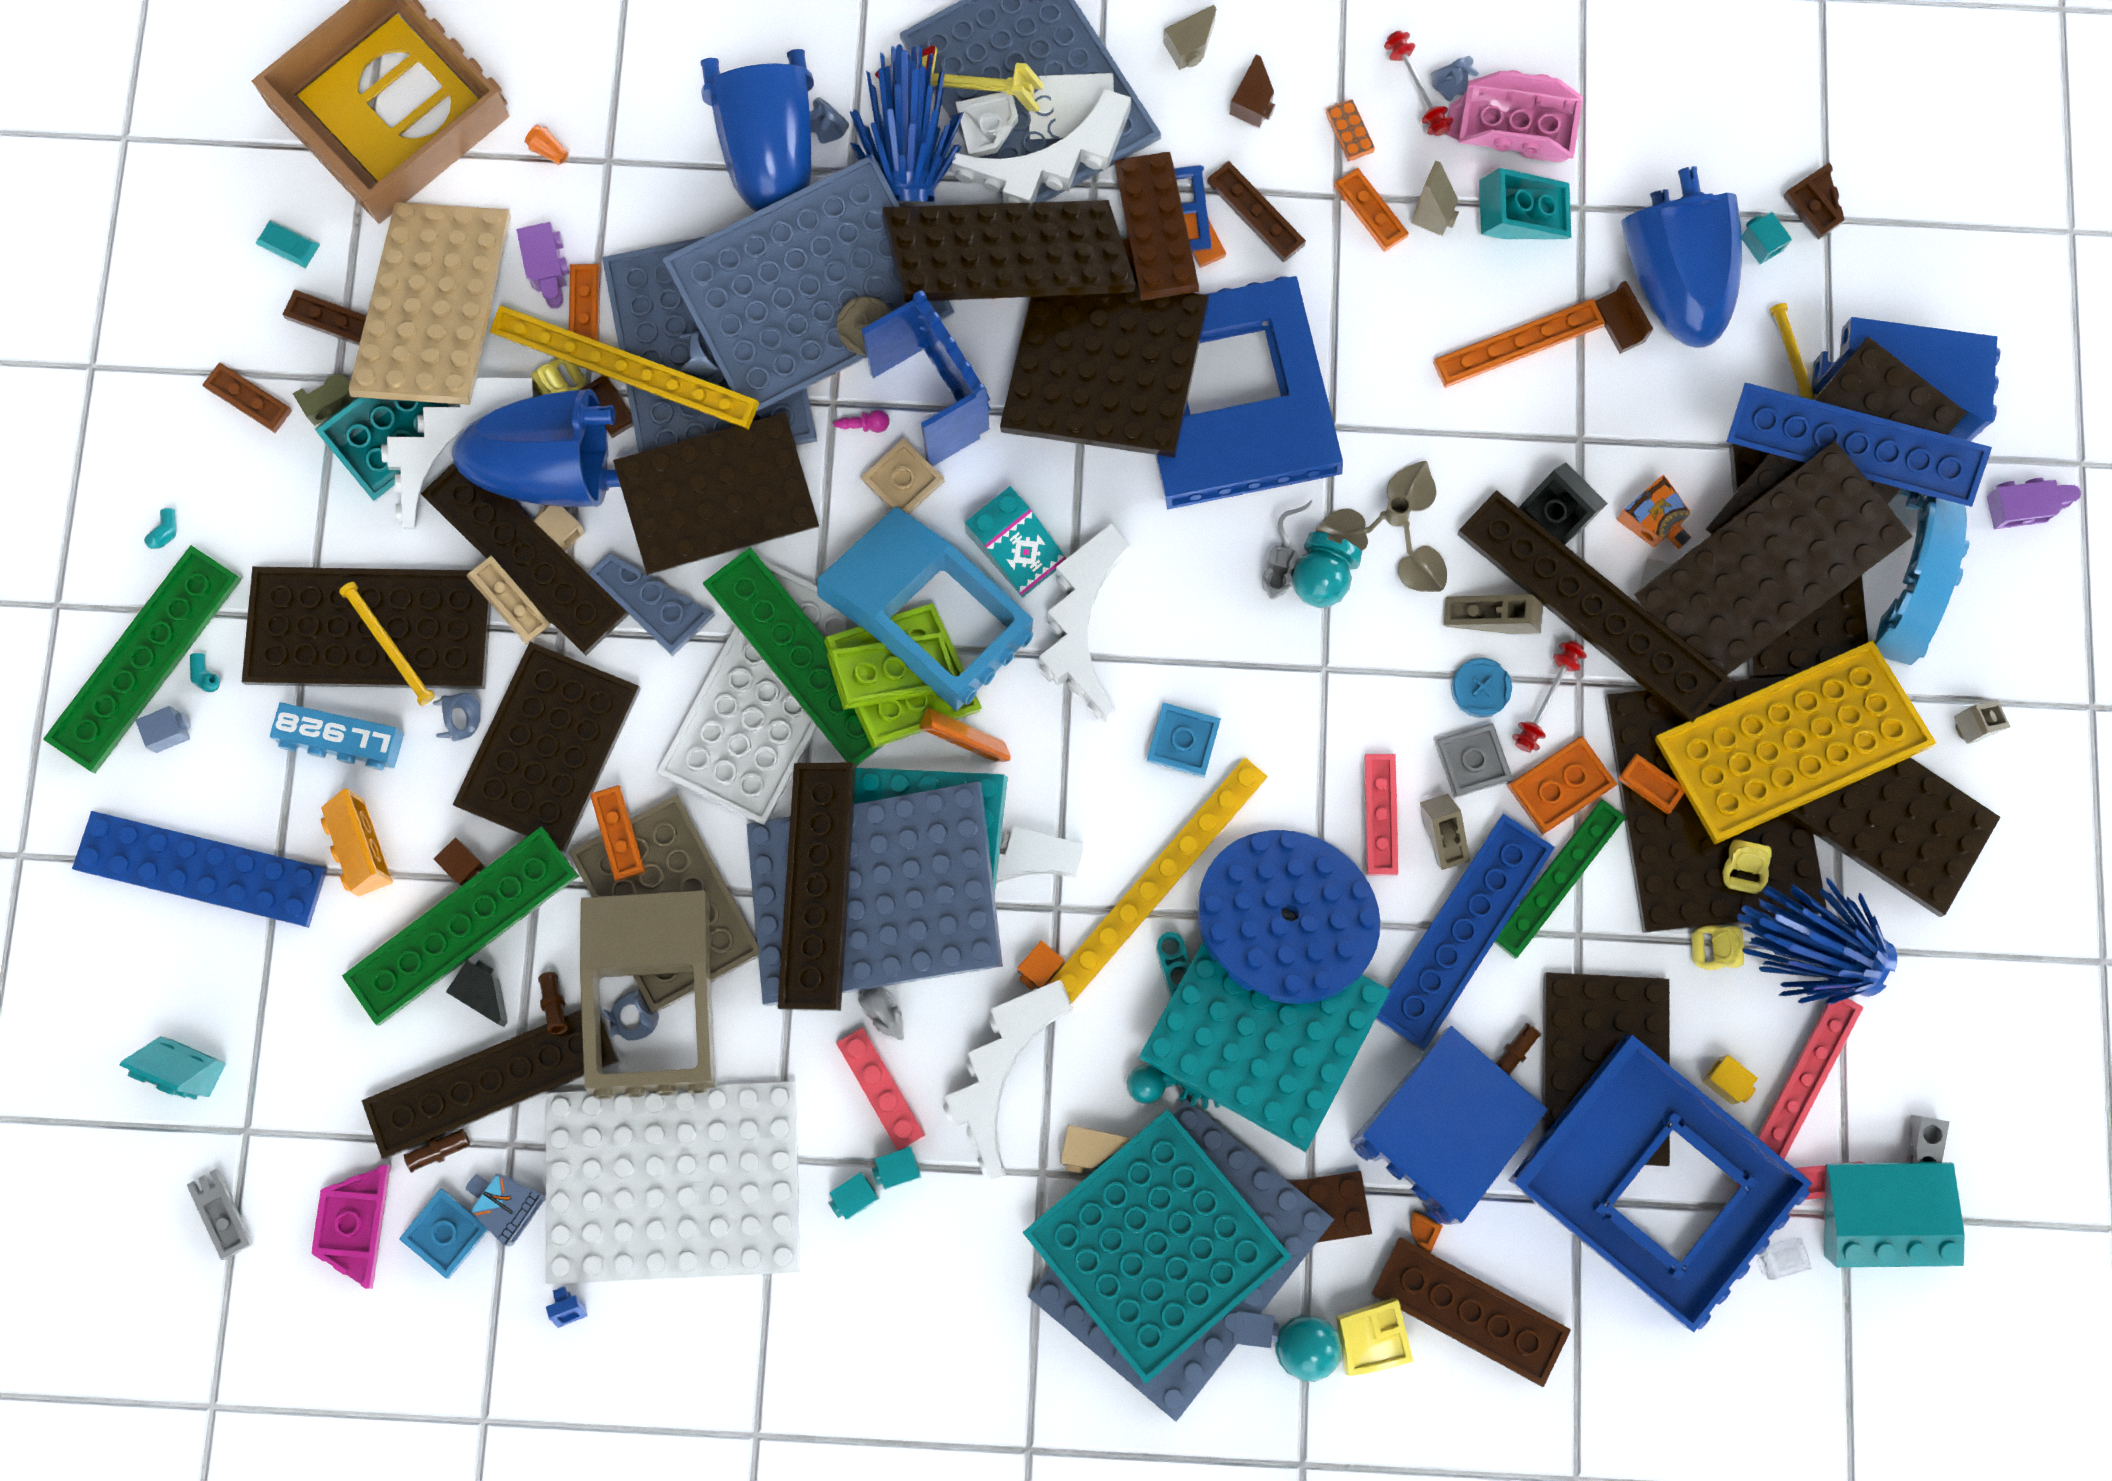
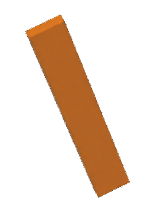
[1433,298,1605,388]

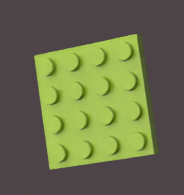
[824,603,982,749]

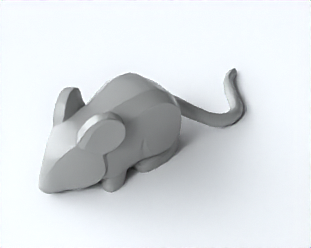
[1262,500,1313,600]
[858,987,904,1040]

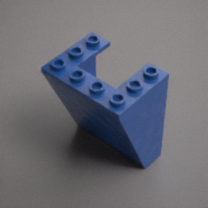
[1812,317,2001,441]
[1350,1026,1548,1225]

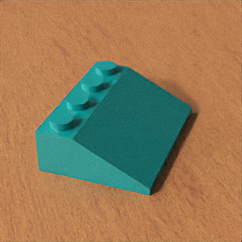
[314,397,453,501]
[1824,1162,1965,1268]

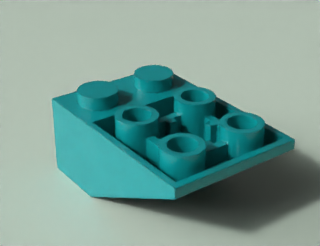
[119,1036,226,1100]

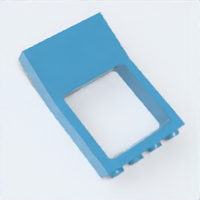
[817,506,1034,712]

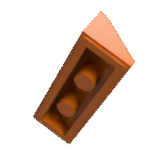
[919,708,1011,763]

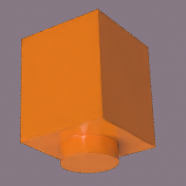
[1017,940,1065,991]

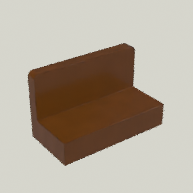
[1595,280,1653,354]

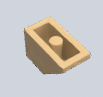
[1060,1125,1130,1174]

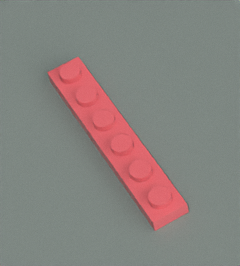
[1757,996,1864,1159]

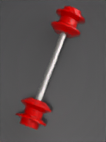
[1384,31,1453,136]
[1512,640,1587,753]

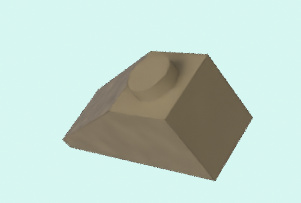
[1411,160,1459,236]
[1443,594,1543,634]

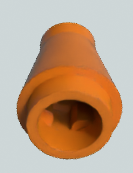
[524,124,569,166]

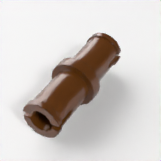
[538,972,568,1035]
[1495,1022,1542,1076]
[403,1128,471,1173]

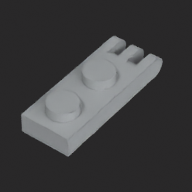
[187,1169,254,1260]

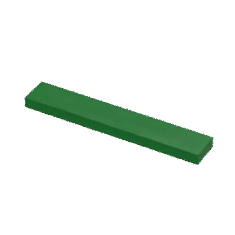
[1494,799,1626,959]

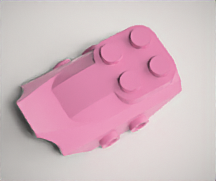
[1445,70,1583,162]

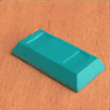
[256,220,320,269]

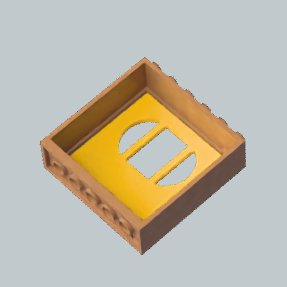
[251,0,510,225]

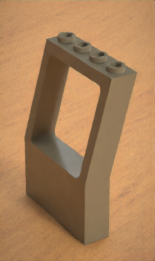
[580,890,716,1099]

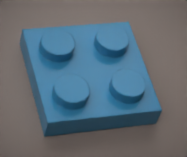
[1146,702,1221,778]
[399,1188,489,1279]

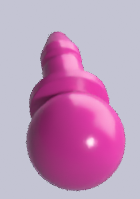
[833,409,890,433]

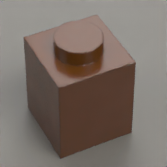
[433,837,487,886]

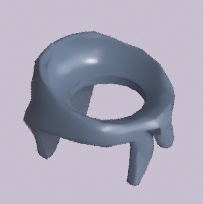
[1431,55,1479,102]
[810,97,850,144]
[679,330,720,377]
[432,693,481,742]
[603,991,659,1041]

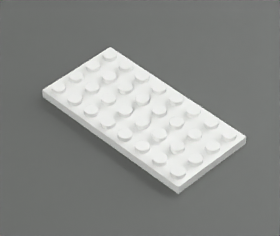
[656,563,859,825]

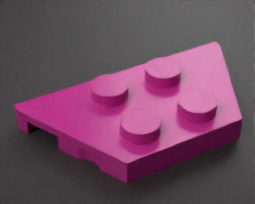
[311,1165,391,1289]

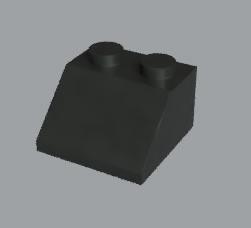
[1519,462,1608,545]

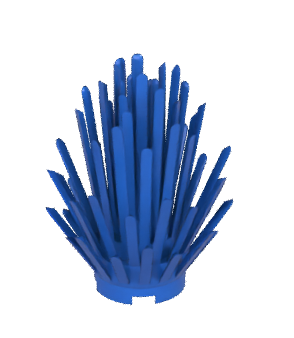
[849,44,964,202]
[1737,877,1897,1005]

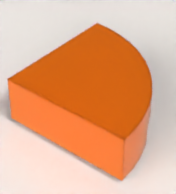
[1410,1211,1443,1253]

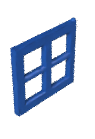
[1174,165,1212,252]

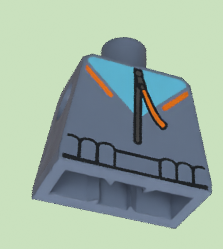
[465,1173,546,1247]

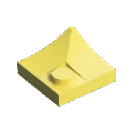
[1336,1297,1413,1376]

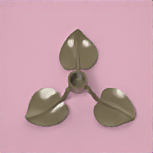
[1315,461,1447,592]

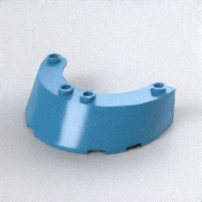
[1874,489,1970,665]

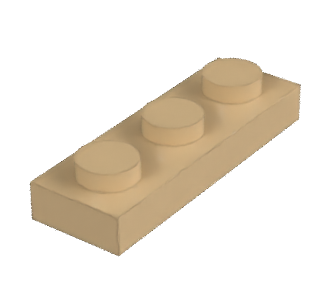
[467,555,551,645]

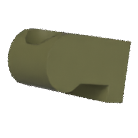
[292,374,356,426]

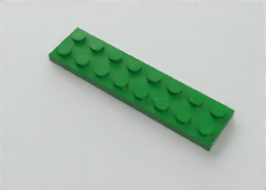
[43,545,242,774]
[702,547,884,767]
[342,827,579,1026]

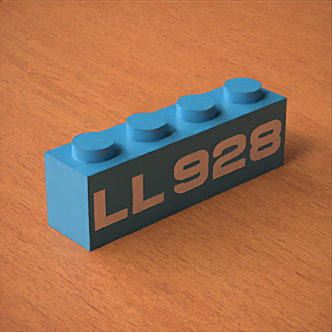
[269,702,404,771]

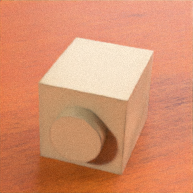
[534,505,585,551]

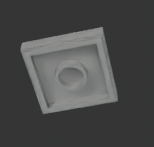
[1435,723,1513,799]

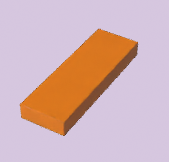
[1334,168,1409,252]
[569,264,601,341]
[590,785,646,882]

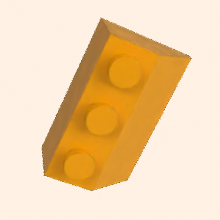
[320,788,393,897]

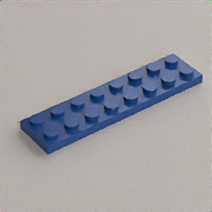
[1726,382,1992,507]
[72,811,327,928]
[1375,813,1555,1051]

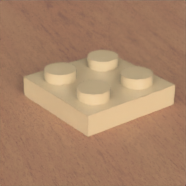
[861,438,945,515]

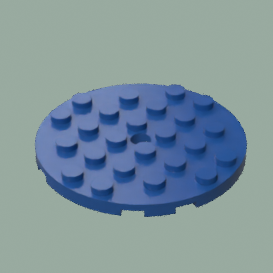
[1196,830,1381,1004]

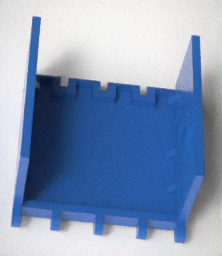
[861,290,991,466]

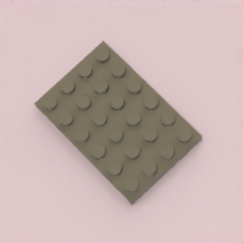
[569,794,759,1013]

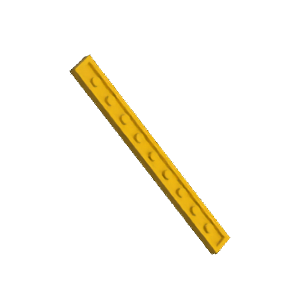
[489,305,760,430]
[1047,757,1268,1004]

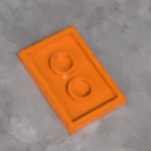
[1507,735,1618,836]

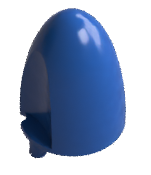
[700,49,814,212]
[1621,166,1742,348]
[452,389,621,507]

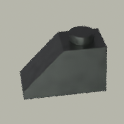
[446,960,508,1027]

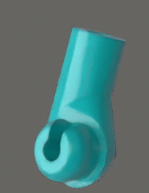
[144,508,176,549]
[190,653,220,692]

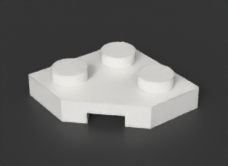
[956,92,1018,157]

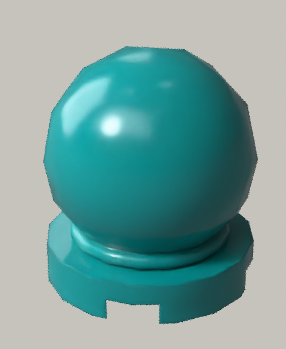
[1293,531,1362,608]
[1275,1315,1342,1382]

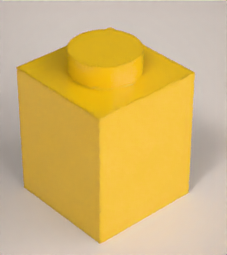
[1702,1055,1759,1105]

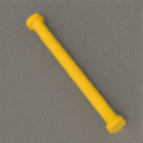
[1769,303,1815,400]
[339,582,435,706]

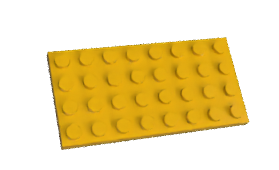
[1655,640,1937,845]

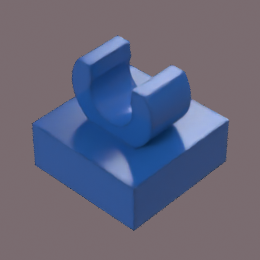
[546,1286,588,1328]

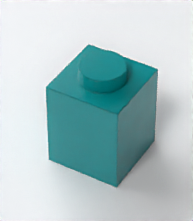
[1742,212,1792,265]
[872,1147,922,1190]
[828,1172,880,1221]

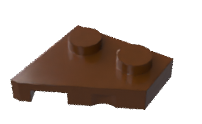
[1783,162,1845,240]

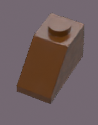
[1229,54,1276,128]

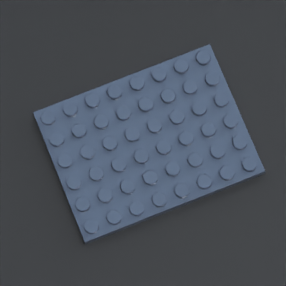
[899,0,1162,202]
[662,154,955,414]
[602,236,817,453]
[746,782,1003,1006]
[1027,1099,1334,1422]

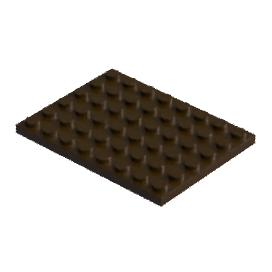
[1604,676,1827,934]

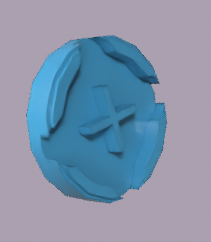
[1451,658,1512,718]

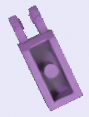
[516,222,570,309]
[1987,478,2082,530]

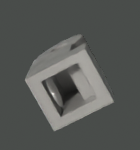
[1907,1114,1950,1163]

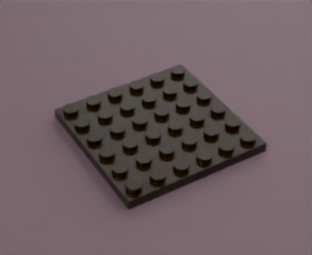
[1000,285,1209,458]

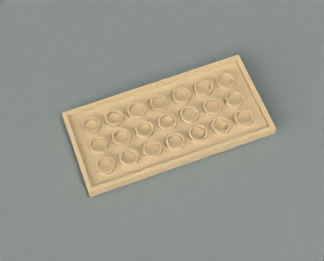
[348,202,511,405]

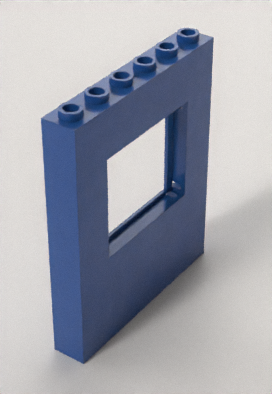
[1155,276,1343,510]
[1508,1034,1812,1333]

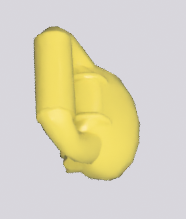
[530,358,587,396]
[1722,839,1772,894]
[1691,925,1744,970]

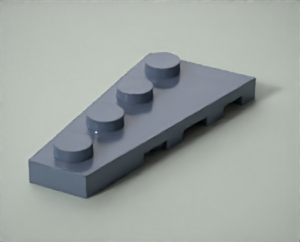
[588,553,715,657]

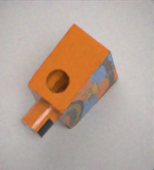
[1616,474,1692,550]

